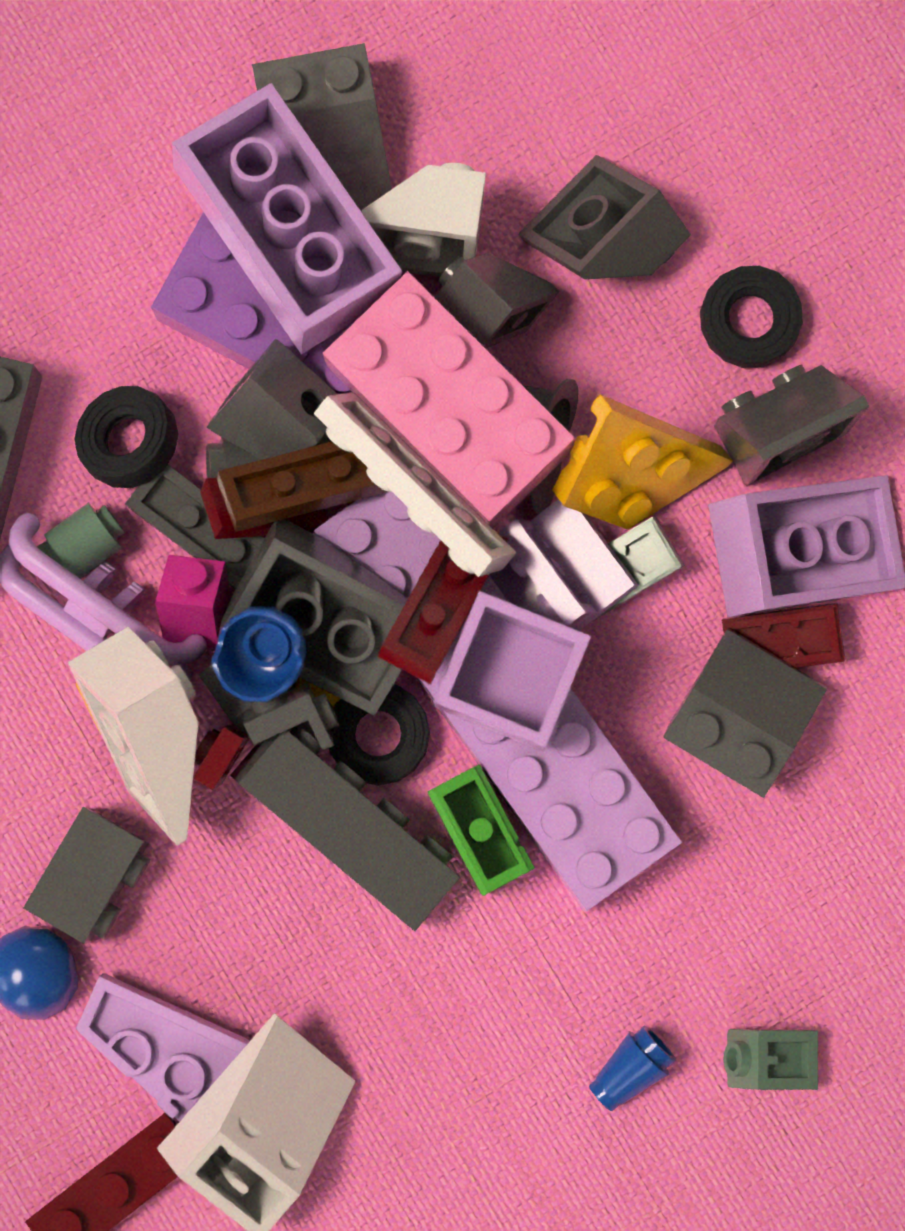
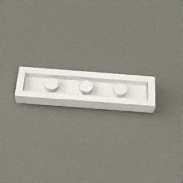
[314,392,517,577]

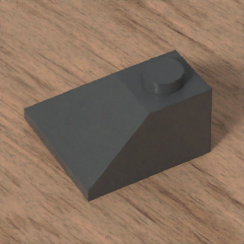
[518,155,691,279]

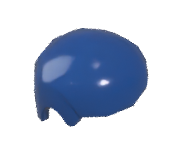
[212,607,307,702]
[0,926,79,1020]

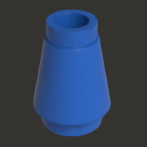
[589,1026,676,1112]

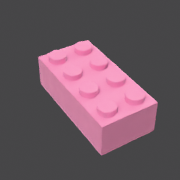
[322,271,575,529]

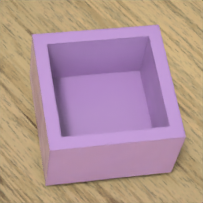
[433,591,591,752]

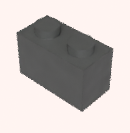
[23,806,151,944]

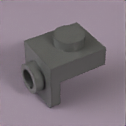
[244,682,339,751]

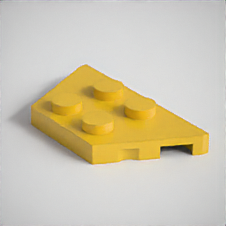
[552,394,733,530]

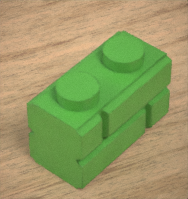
[427,764,535,896]

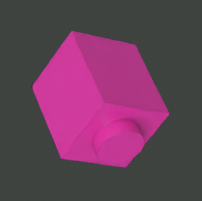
[155,555,231,648]

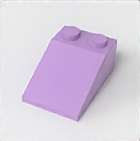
[708,475,905,617]

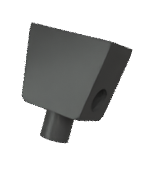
[207,338,337,460]

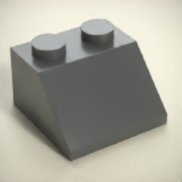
[663,628,827,798]

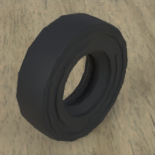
[700,266,803,368]
[74,386,179,488]
[329,684,430,786]

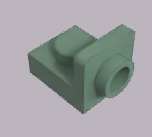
[723,1029,818,1090]

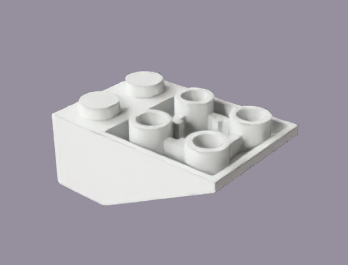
[157,1013,356,1231]

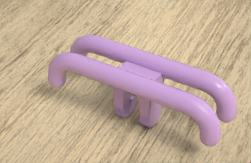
[0,513,207,681]

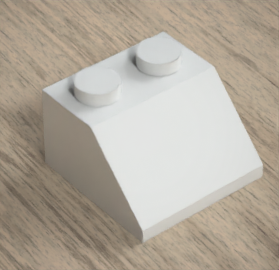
[361,162,486,277]

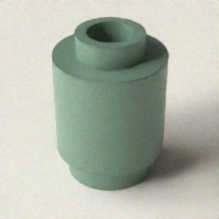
[37,502,125,579]

